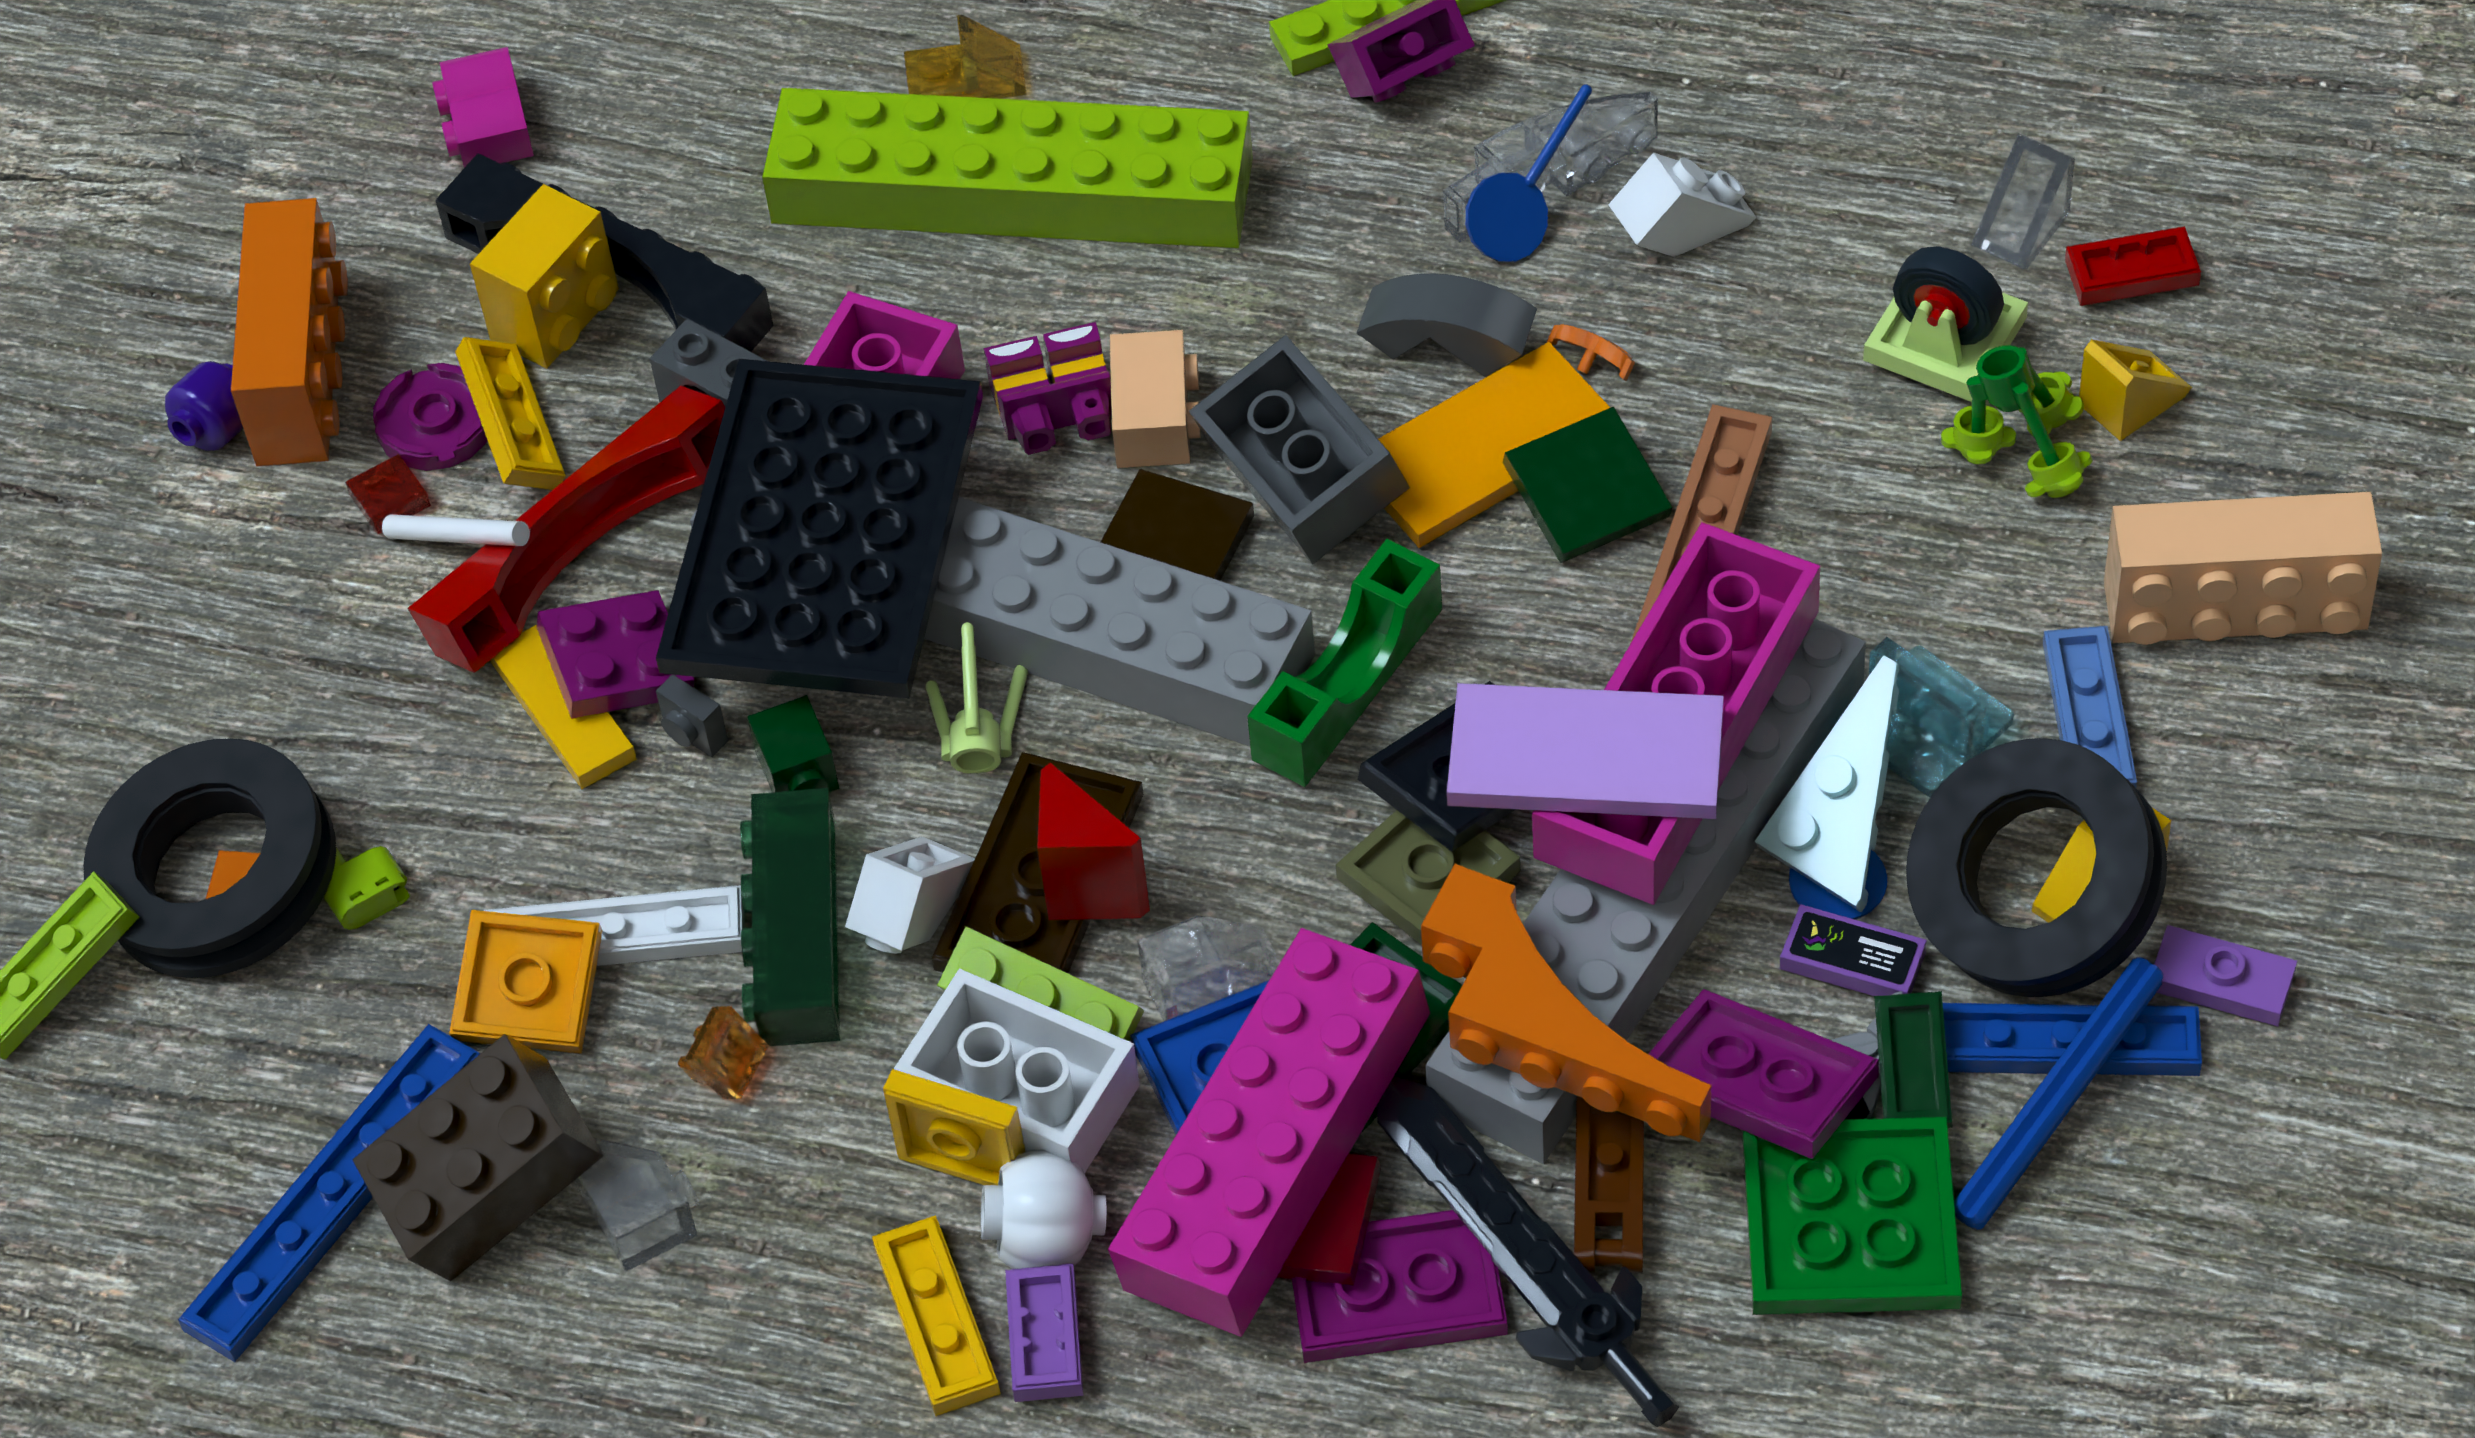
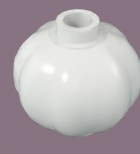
[981,1150,1107,1269]

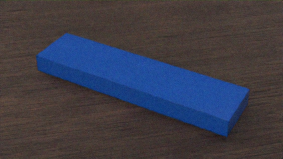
[1943,1003,2202,1076]

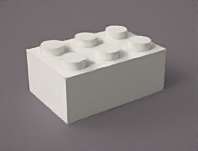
[894,969,1140,1173]

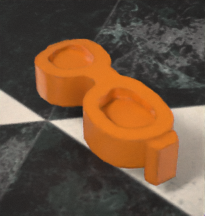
[1546,324,1635,381]

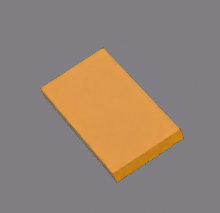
[1378,342,1610,548]

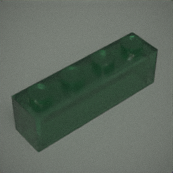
[740,788,840,1047]

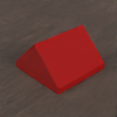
[1037,762,1150,920]

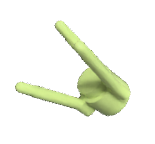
[926,622,1028,773]

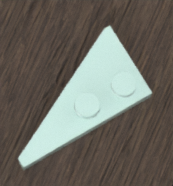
[1754,655,1900,912]

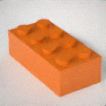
[231,198,348,466]

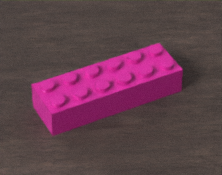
[1532,522,1820,905]
[1108,928,1430,1337]

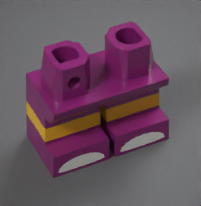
[983,322,1112,455]

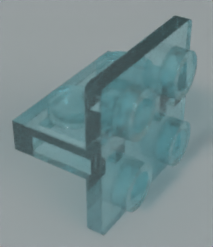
[1836,637,2014,797]

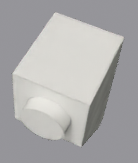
[845,837,975,954]

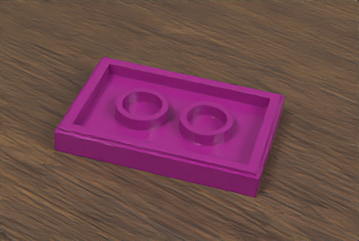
[1649,989,1879,1159]
[1291,1210,1508,1363]

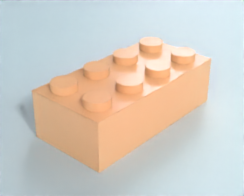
[2104,492,2382,645]

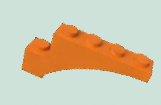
[1421,864,1711,1142]

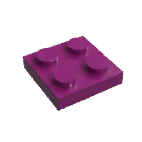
[537,590,694,719]

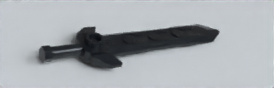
[1377,1076,1679,1427]

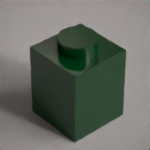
[747,695,840,810]

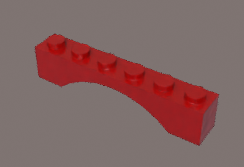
[408,386,725,673]

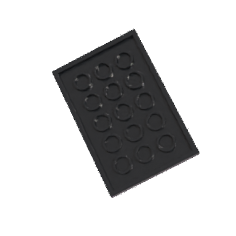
[656,359,983,699]

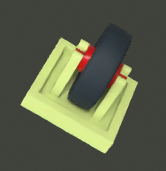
[1863,246,2028,402]

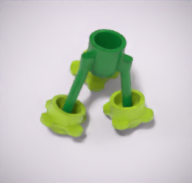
[1941,345,2093,498]

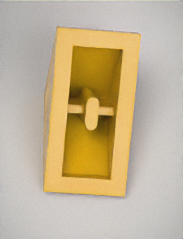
[2079,339,2192,441]

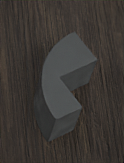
[1356,273,1537,377]

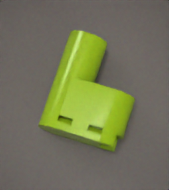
[324,846,410,930]

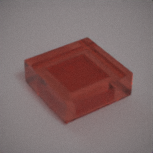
[345,454,431,534]

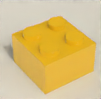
[470,184,619,369]

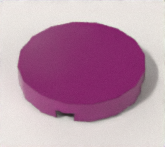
[373,363,488,471]

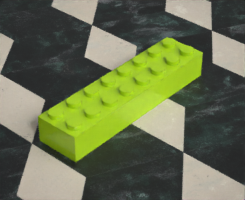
[762,88,1253,248]

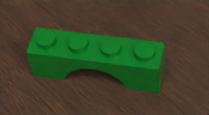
[1247,539,1442,787]

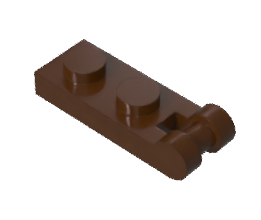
[1574,1096,1644,1274]

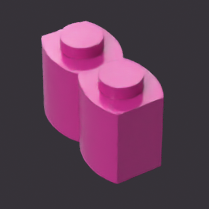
[432,47,534,168]

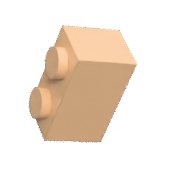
[1110,330,1201,468]

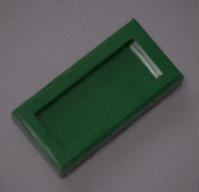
[1874,991,1953,1128]

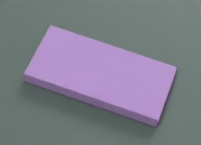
[1447,683,1724,819]

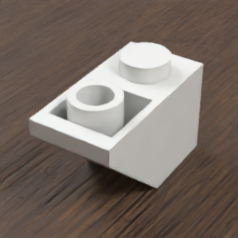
[1608,152,1756,257]

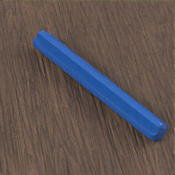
[1954,957,2164,1230]

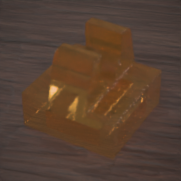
[678,1006,769,1099]

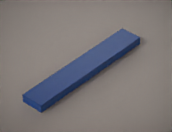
[178,1024,480,1362]

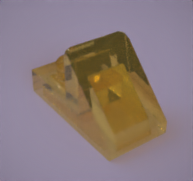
[904,15,1027,99]

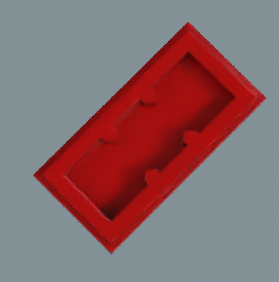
[2065,226,2201,306]

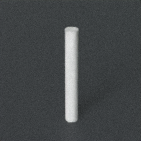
[382,514,530,546]

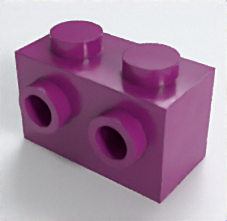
[1327,0,1475,103]

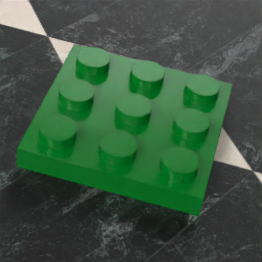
[1742,1117,1962,1315]

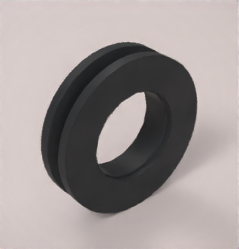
[83,738,336,978]
[1906,738,2167,997]

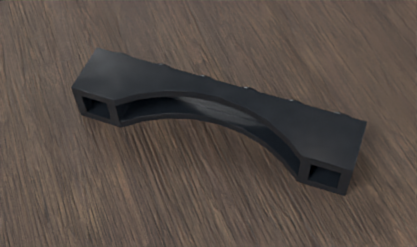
[435,153,774,352]

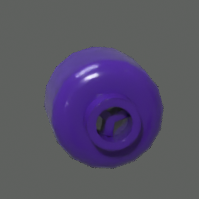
[165,361,243,451]

